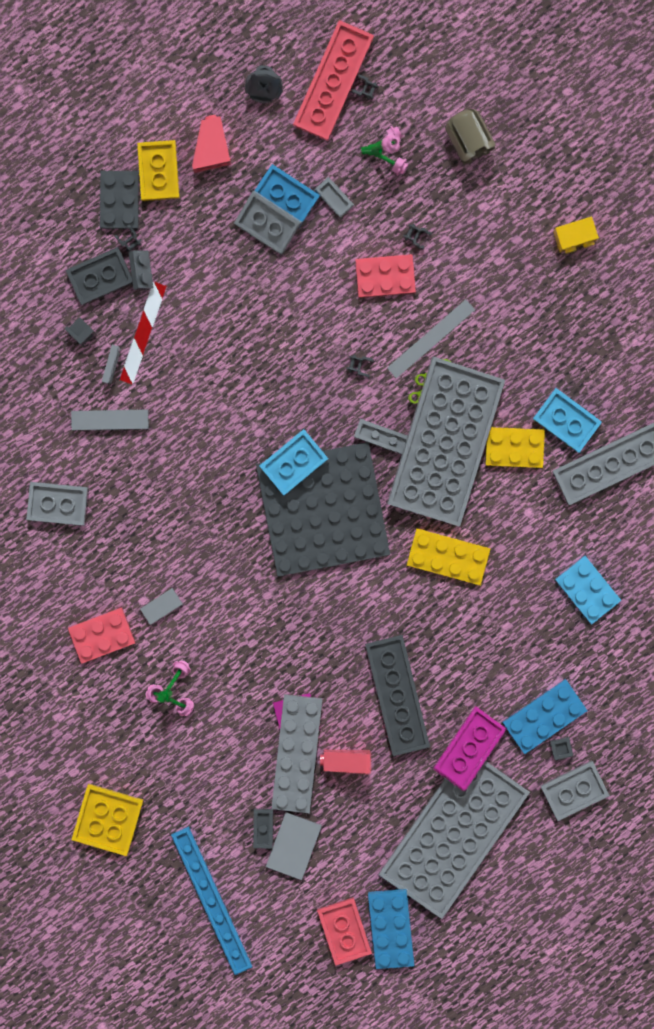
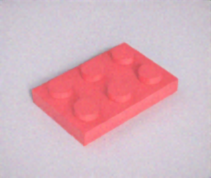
[355,254,416,298]
[68,607,136,664]
[317,897,372,966]

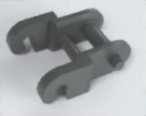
[350,74,379,100]
[403,224,432,250]
[115,225,141,252]
[346,354,374,378]

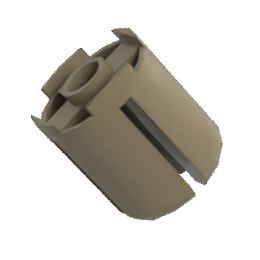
[445,109,496,165]

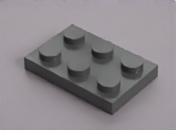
[100,171,139,229]
[66,247,133,306]

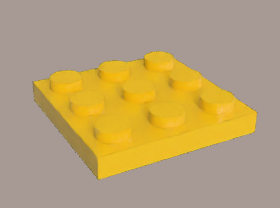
[71,784,144,856]

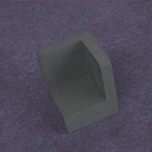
[64,318,96,346]

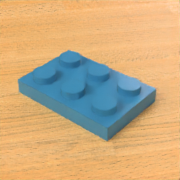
[255,164,320,228]

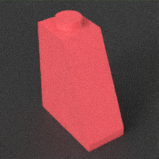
[192,115,231,173]
[320,750,371,774]

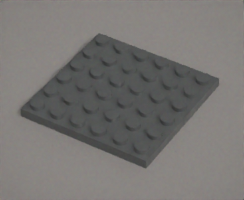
[256,442,390,576]

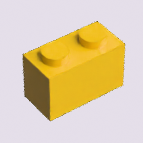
[553,216,599,254]

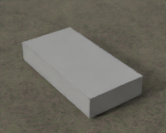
[314,177,354,218]
[102,345,121,385]
[140,588,183,625]

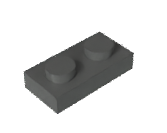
[128,250,154,290]
[253,808,273,848]

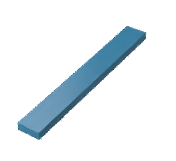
[171,826,253,975]

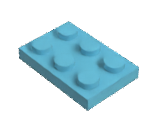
[533,388,602,453]
[260,429,328,495]
[555,556,621,624]

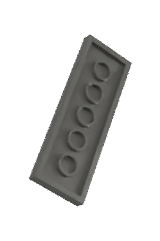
[365,635,430,756]

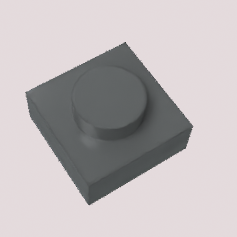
[550,737,573,760]

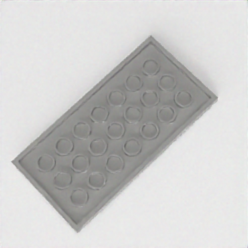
[387,357,505,527]
[379,761,530,919]

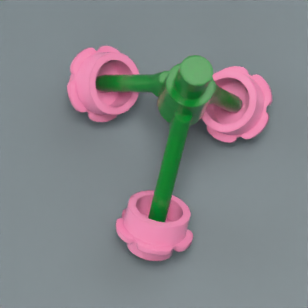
[361,125,408,176]
[145,661,194,716]

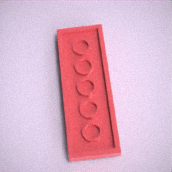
[293,20,374,141]

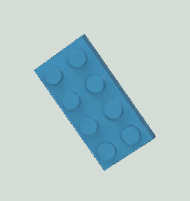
[502,679,588,754]
[368,889,415,969]

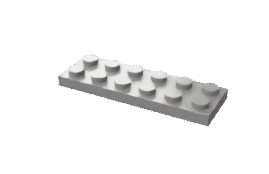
[552,423,654,506]
[271,694,322,813]

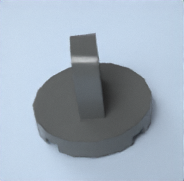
[245,65,283,103]

